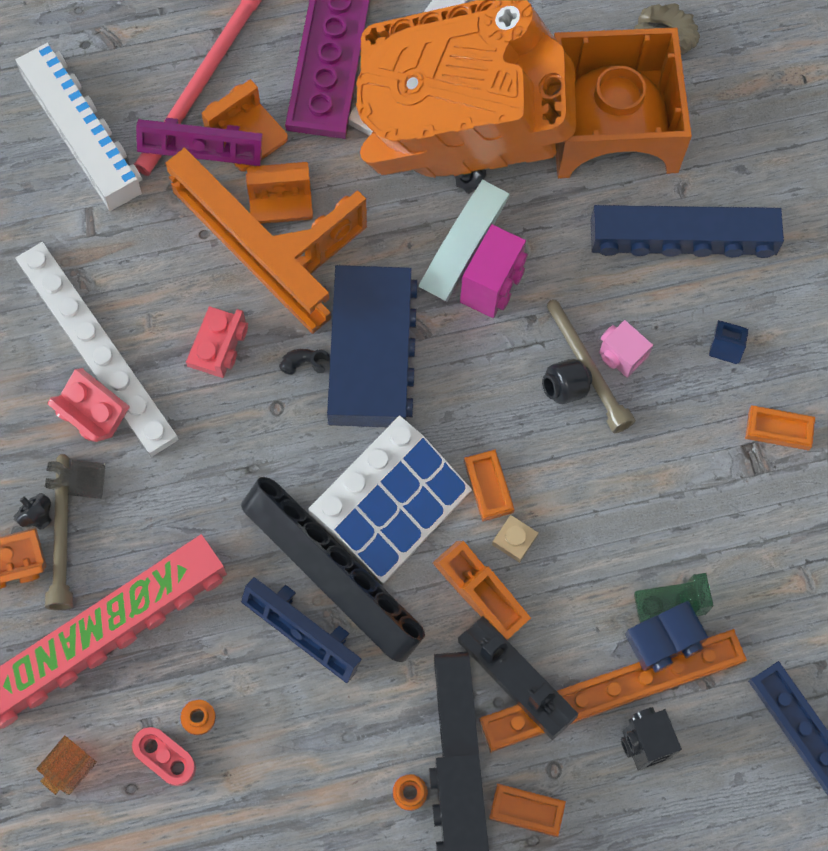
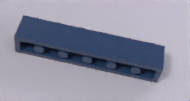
[590,205,784,258]

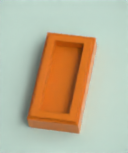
[745,405,815,450]
[464,449,515,522]
[489,783,566,837]

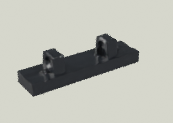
[458,616,578,740]

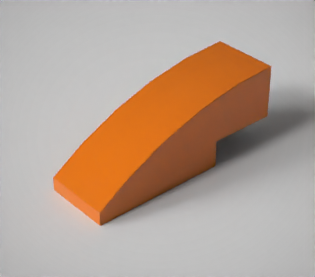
[432,541,531,640]

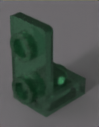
[634,573,714,623]

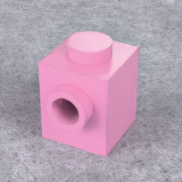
[599,320,653,378]

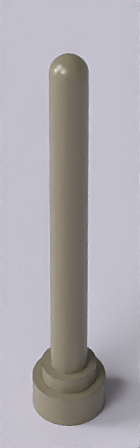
[547,300,636,434]
[45,454,73,610]

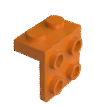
[201,79,288,171]

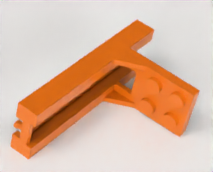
[165,148,367,334]

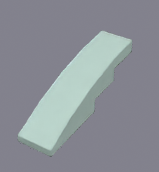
[418,179,510,302]

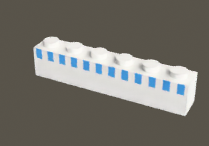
[15,43,142,211]

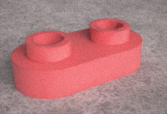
[132,727,196,786]

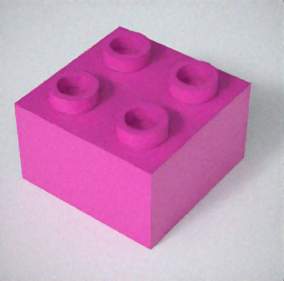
[460,224,528,319]

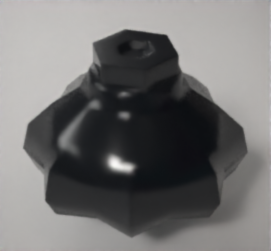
[453,169,487,194]
[13,493,52,530]

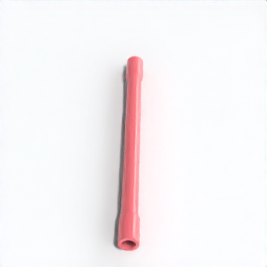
[134,0,262,176]

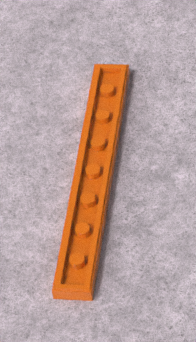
[479,629,747,753]

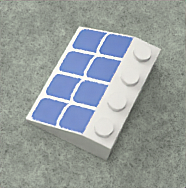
[308,415,472,585]

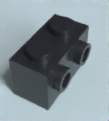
[621,707,682,771]

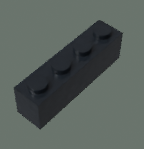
[429,754,489,851]

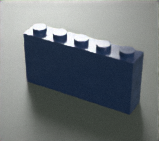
[327,265,417,428]

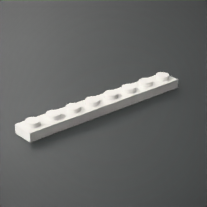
[15,242,179,457]

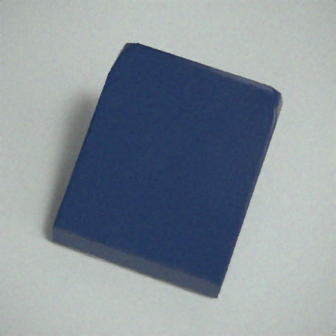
[709,320,749,364]

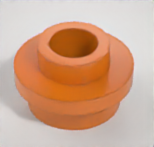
[180,700,216,735]
[393,774,428,811]

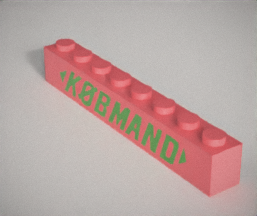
[0,534,227,729]

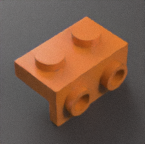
[0,528,46,589]

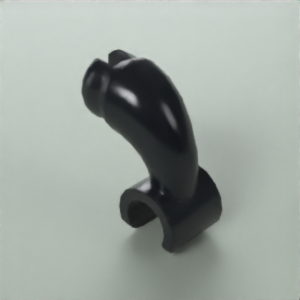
[279,349,330,375]

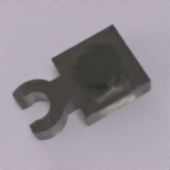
[44,460,105,499]

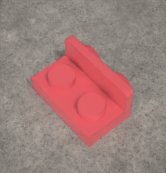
[186,306,248,378]
[47,368,130,442]

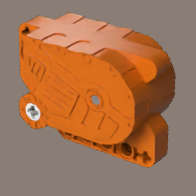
[356,0,576,178]

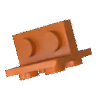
[246,162,313,224]

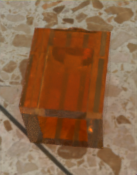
[36,735,97,795]

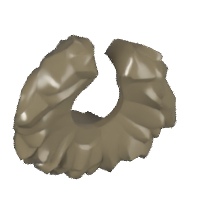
[634,3,700,55]

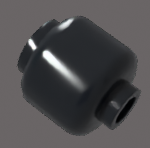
[542,359,592,404]

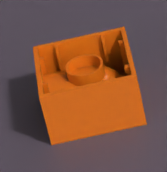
[552,27,692,179]

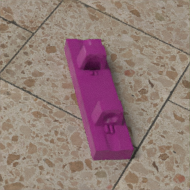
[136,118,262,166]

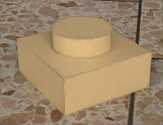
[492,515,538,563]

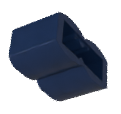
[625,601,708,673]

